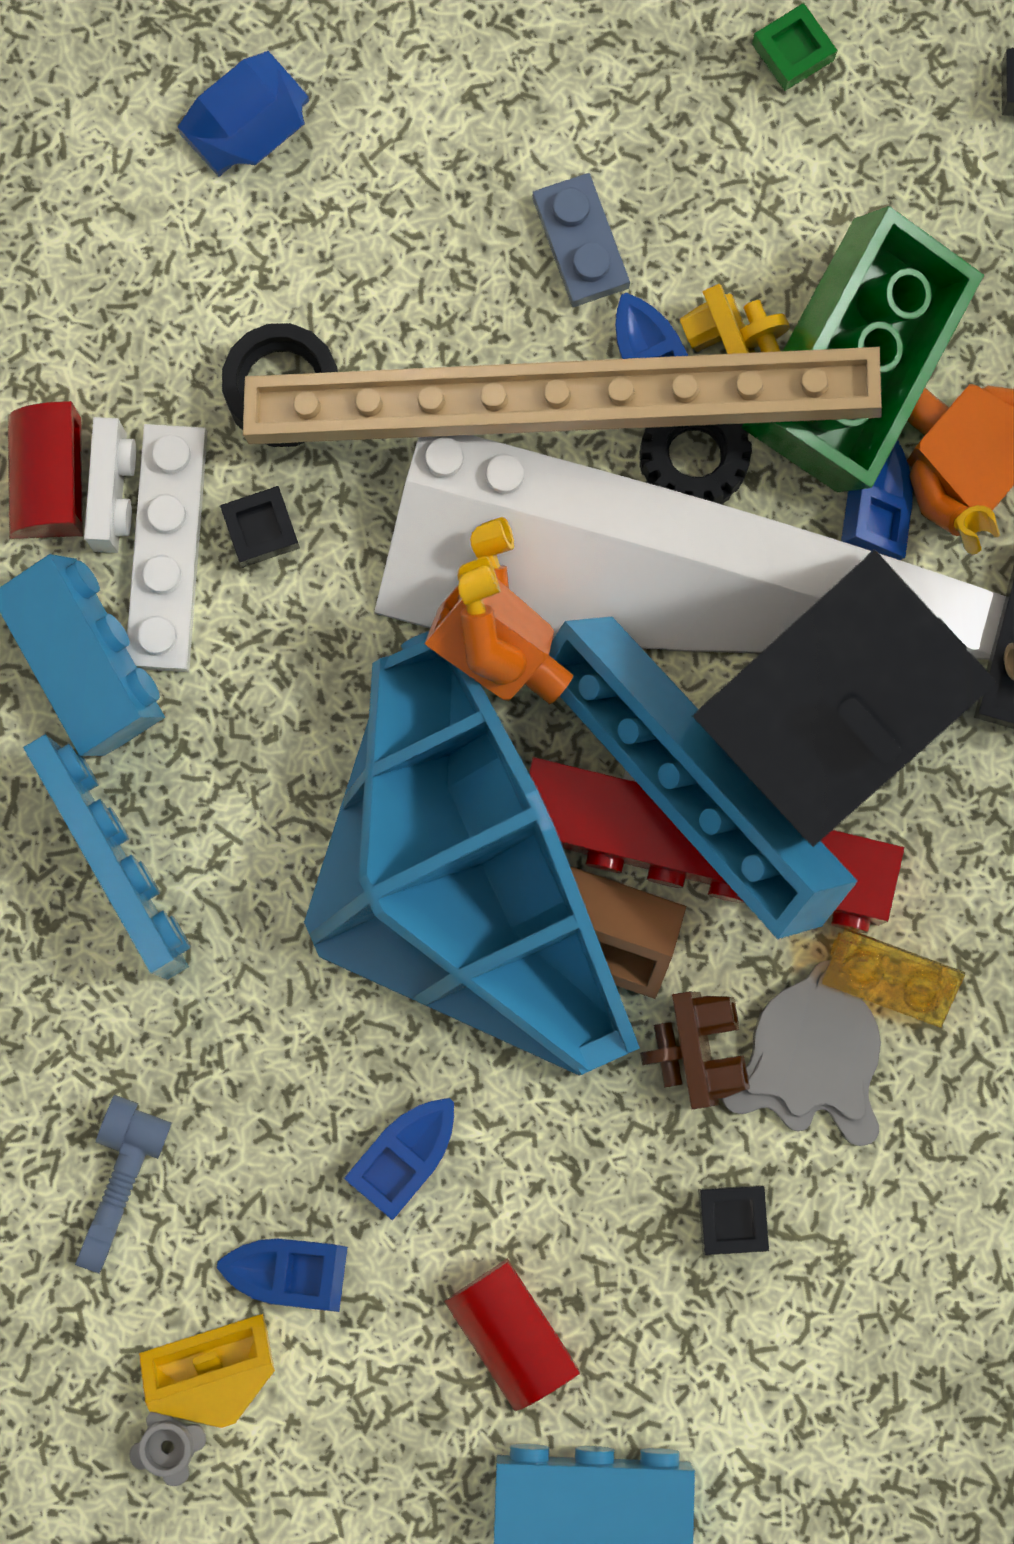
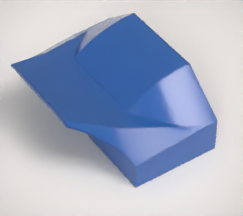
[177,51,309,177]

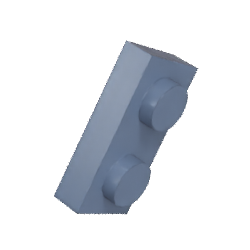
[532,172,630,308]

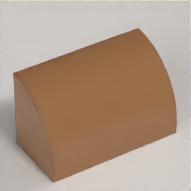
[570,866,687,999]

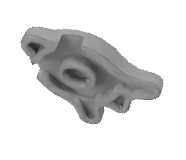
[722,960,881,1146]

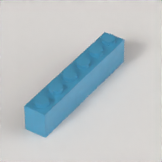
[549,616,858,939]

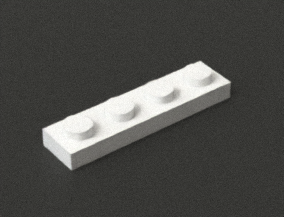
[126,424,208,672]

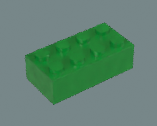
[741,206,984,493]

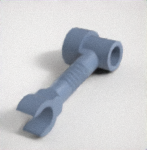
[75,1094,172,1274]

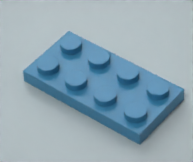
[23,734,191,980]

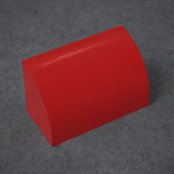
[8,401,83,539]
[444,1259,580,1411]

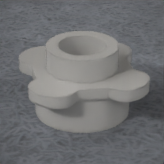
[129,1412,206,1486]

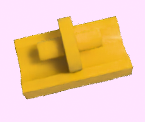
[680,284,790,354]

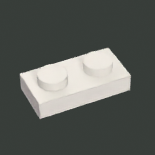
[84,417,136,553]

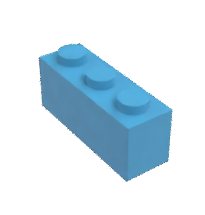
[0,554,165,756]
[494,1444,695,1544]

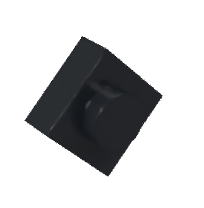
[220,485,300,568]
[698,1185,769,1255]

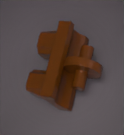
[640,991,750,1110]

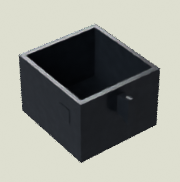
[692,549,998,847]

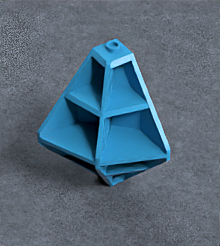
[304,631,640,1076]

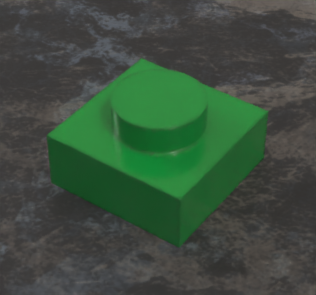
[752,3,838,91]

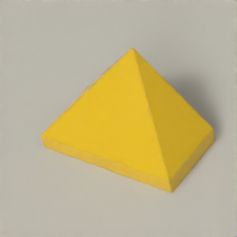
[139,1314,275,1428]

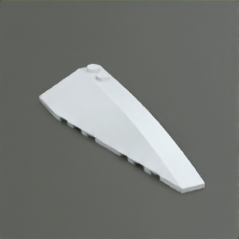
[374,435,1006,660]

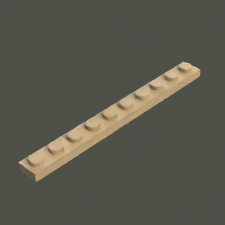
[243,347,882,444]

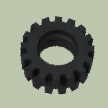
[639,423,752,505]

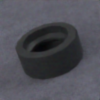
[222,323,338,447]

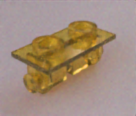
[821,927,965,1028]

